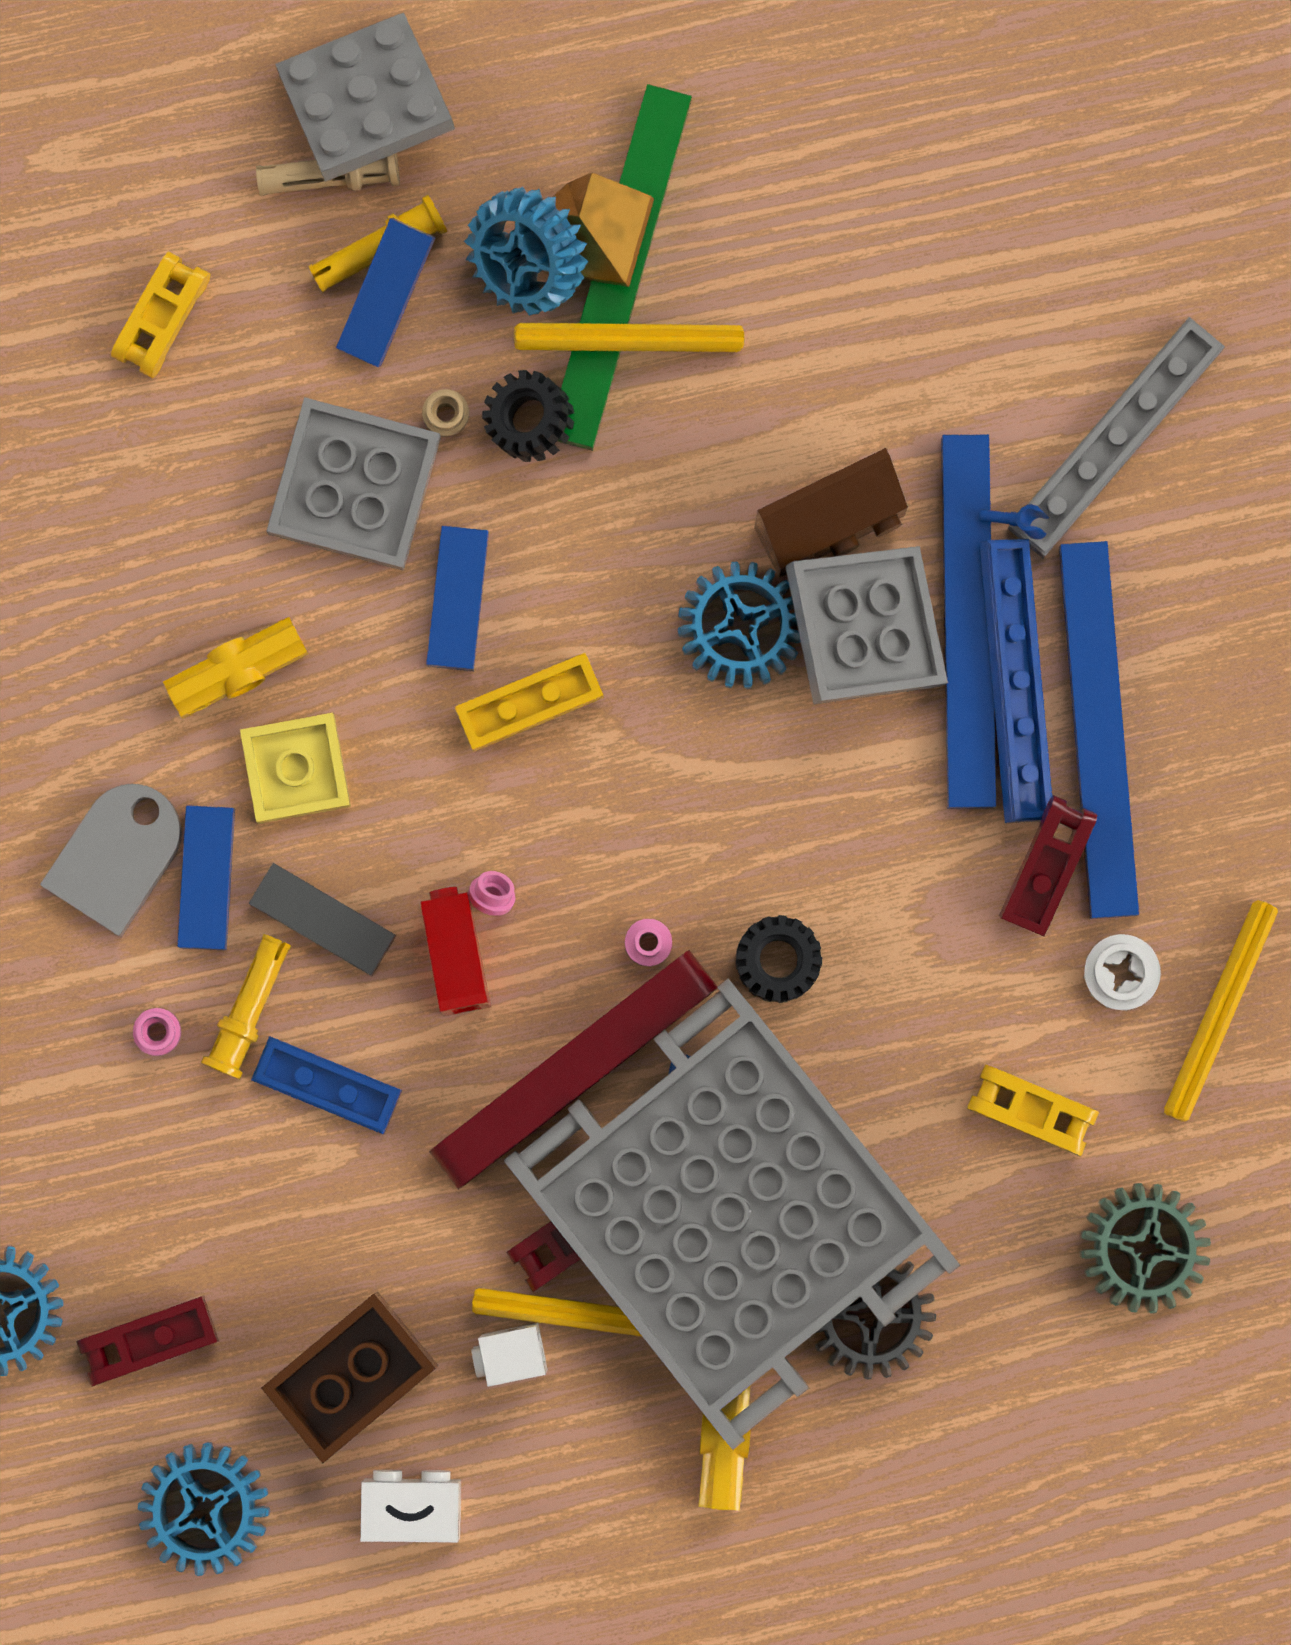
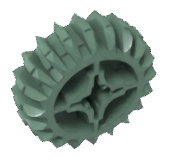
[1080,1183,1211,1313]

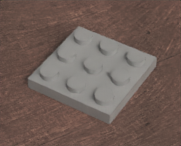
[275,12,455,182]
[266,397,441,571]
[786,546,948,705]

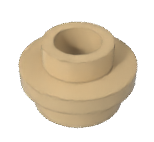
[422,389,469,437]

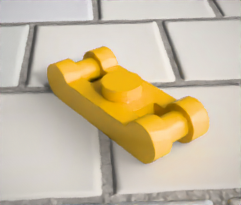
[111,251,211,378]
[967,1065,1099,1157]

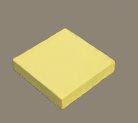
[240,713,351,824]

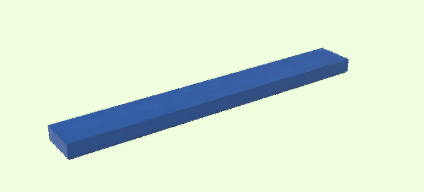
[941,434,996,809]
[1059,541,1139,919]

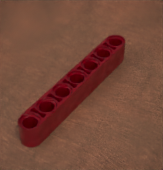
[429,950,718,1190]

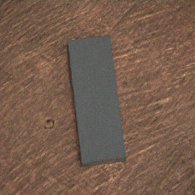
[249,863,396,976]

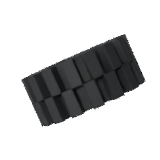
[482,370,574,462]
[735,915,822,1003]

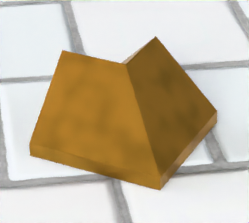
[543,172,654,287]

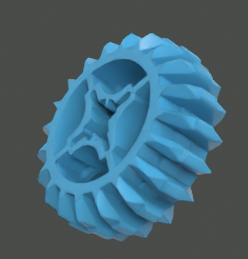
[464,187,589,316]
[678,561,801,689]
[0,1245,64,1376]
[138,1442,270,1576]

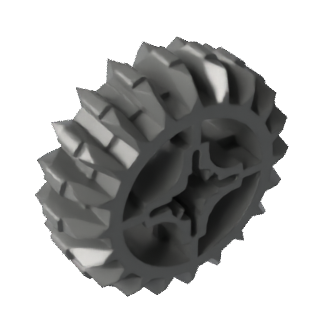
[814,1261,936,1379]

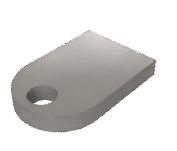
[40,784,182,937]

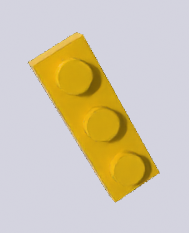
[455,652,604,752]

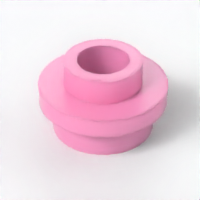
[468,871,516,916]
[625,919,672,967]
[133,1008,181,1056]

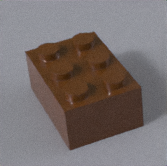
[261,1292,439,1464]

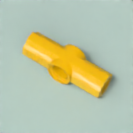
[163,617,308,719]
[698,1385,751,1511]

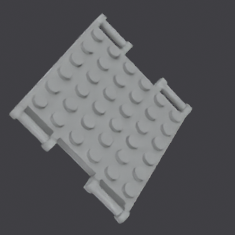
[504,978,960,1450]

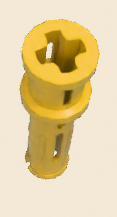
[308,195,448,293]
[201,934,291,1080]

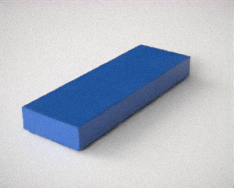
[336,218,436,367]
[426,526,489,672]
[178,806,235,951]
[251,1036,402,1134]

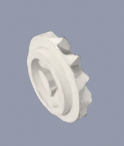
[1083,934,1161,1011]

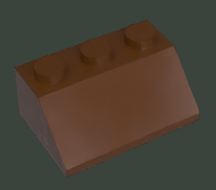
[754,448,908,577]

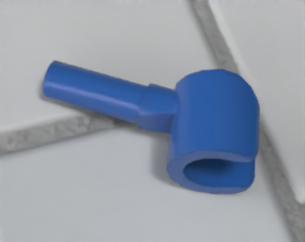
[980,504,1049,540]

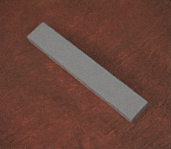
[1008,317,1225,558]

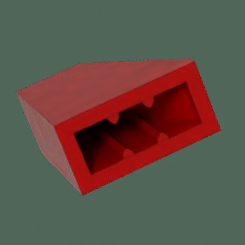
[420,886,491,1016]

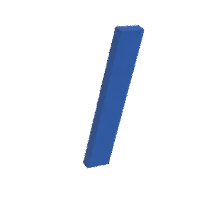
[980,539,1052,823]

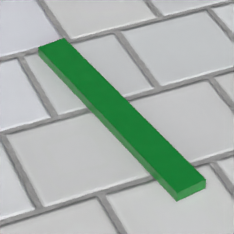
[558,84,692,451]

